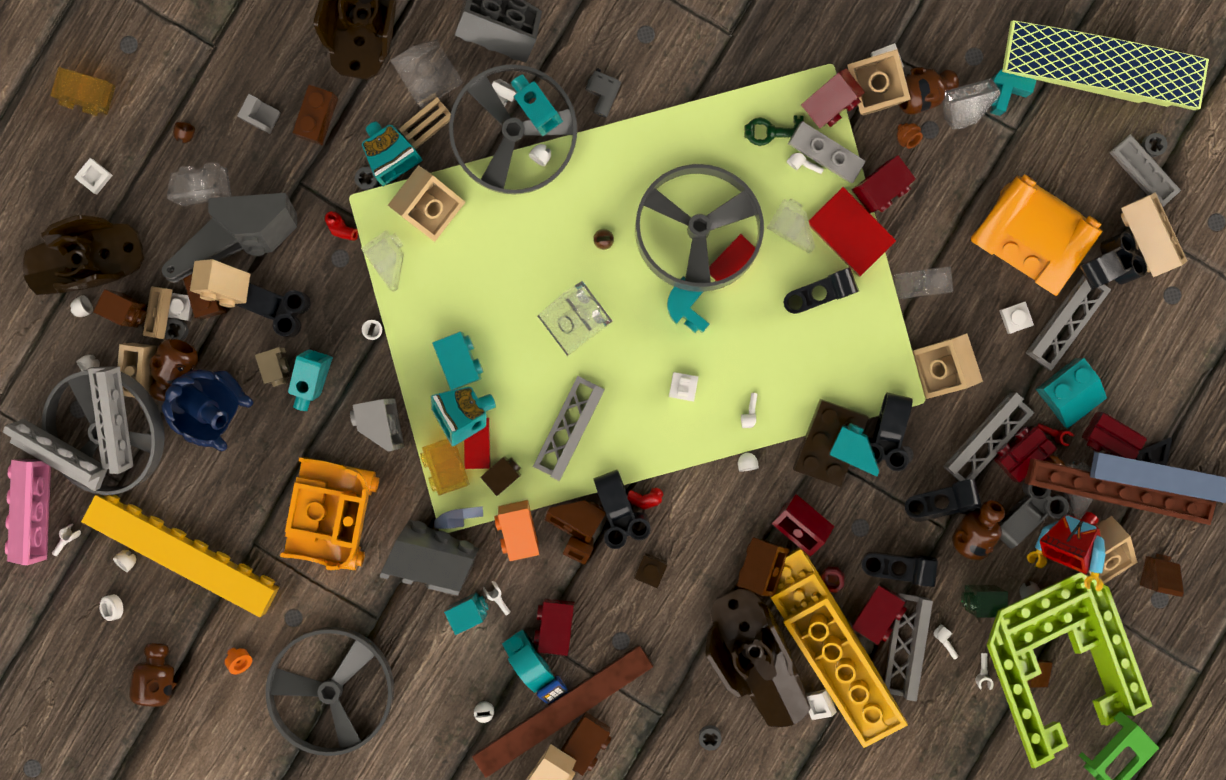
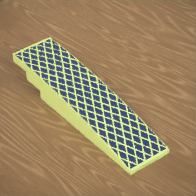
[1002,20,1209,110]

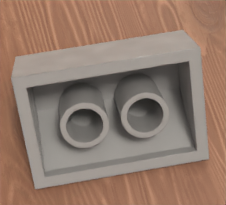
[350,399,404,452]

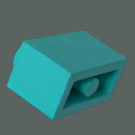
[432,331,483,390]
[444,592,489,635]

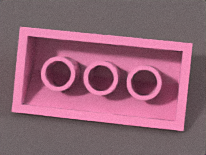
[5,459,51,565]

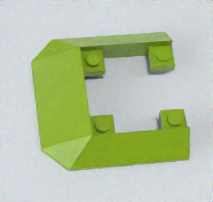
[987,572,1152,769]

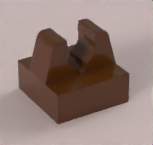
[563,536,594,565]

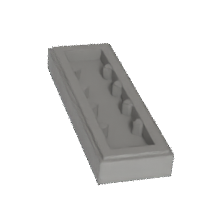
[788,121,866,183]
[1109,134,1181,207]

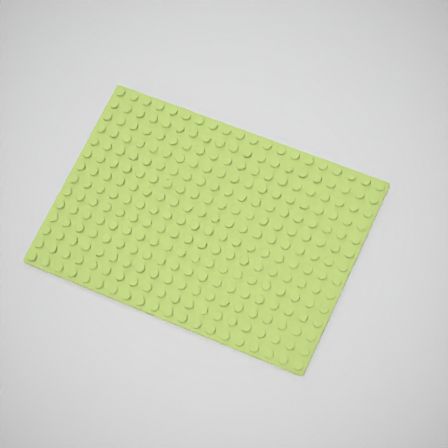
[349,64,925,533]

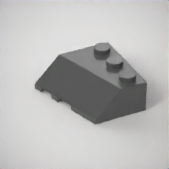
[455,0,542,63]
[379,519,480,596]

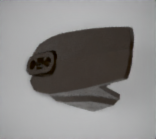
[313,0,396,80]
[705,587,811,727]

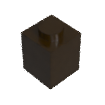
[480,456,521,496]
[634,552,667,589]

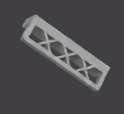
[1026,274,1111,371]
[88,366,133,474]
[533,376,605,481]
[943,392,1034,481]
[3,419,107,491]
[884,593,933,701]

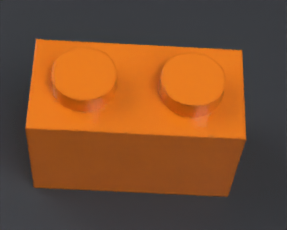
[494,500,539,561]

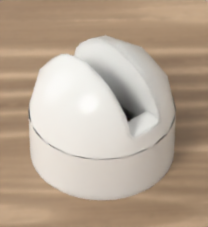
[529,144,551,167]
[70,295,93,317]
[362,320,382,340]
[76,355,100,371]
[738,453,759,472]
[113,550,136,572]
[474,701,494,723]

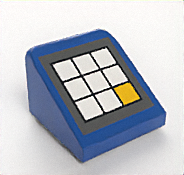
[537,676,568,704]

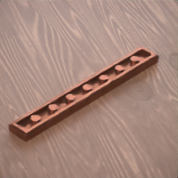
[1024,458,1217,525]
[472,645,654,778]

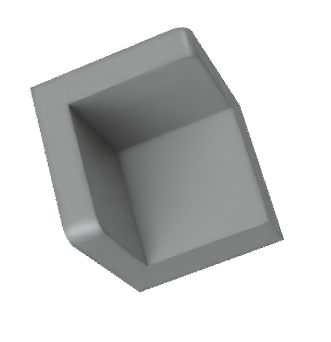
[237,94,281,134]

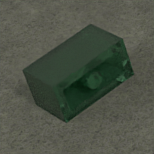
[961,585,1008,618]

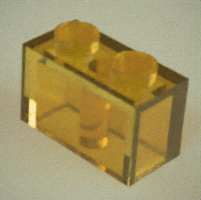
[50,67,116,116]
[420,439,470,496]

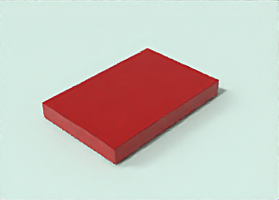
[806,187,896,277]

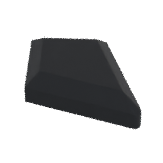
[1135,437,1172,466]

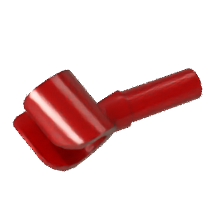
[1037,423,1074,446]

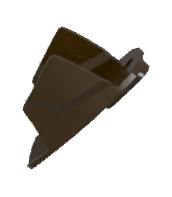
[23,215,144,295]

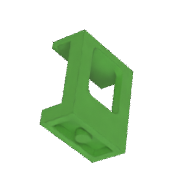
[1078,711,1159,780]

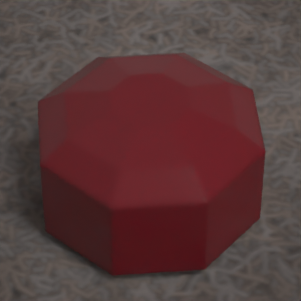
[821,567,845,593]

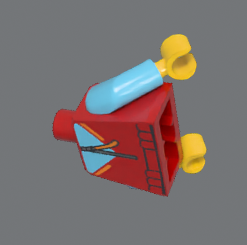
[1027,512,1105,591]

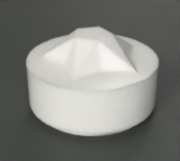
[100,594,123,621]

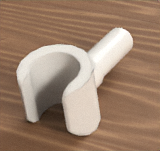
[787,153,824,174]
[741,393,758,428]
[52,524,81,556]
[483,581,511,615]
[934,624,959,659]
[975,653,994,690]

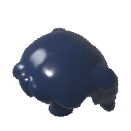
[162,369,254,451]

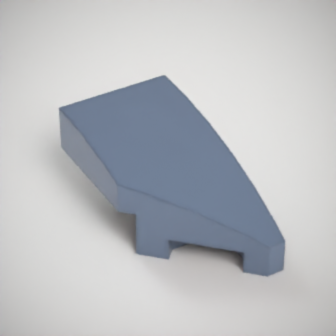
[434,506,483,529]

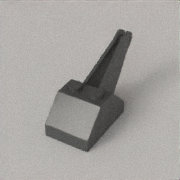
[162,193,297,283]

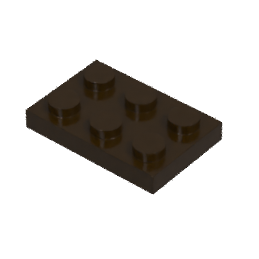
[793,399,869,487]

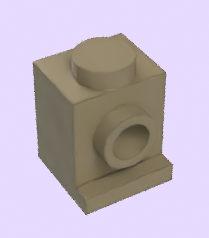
[255,347,290,387]

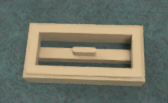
[399,97,451,149]
[143,286,172,339]

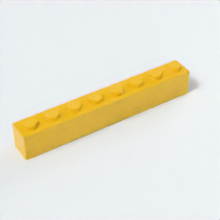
[81,494,280,617]

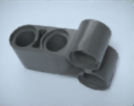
[998,480,1069,549]

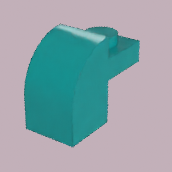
[988,68,1036,116]
[667,276,710,333]
[502,630,555,693]

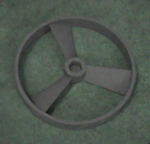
[449,64,577,195]
[635,164,764,292]
[42,369,165,495]
[266,627,394,756]

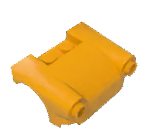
[971,174,1103,296]
[280,456,379,570]

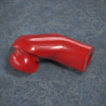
[324,211,358,241]
[627,488,663,510]

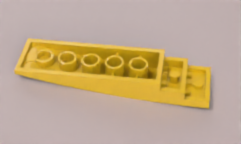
[770,548,908,748]

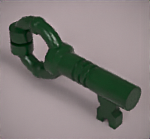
[744,115,804,146]

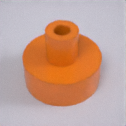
[225,648,252,675]

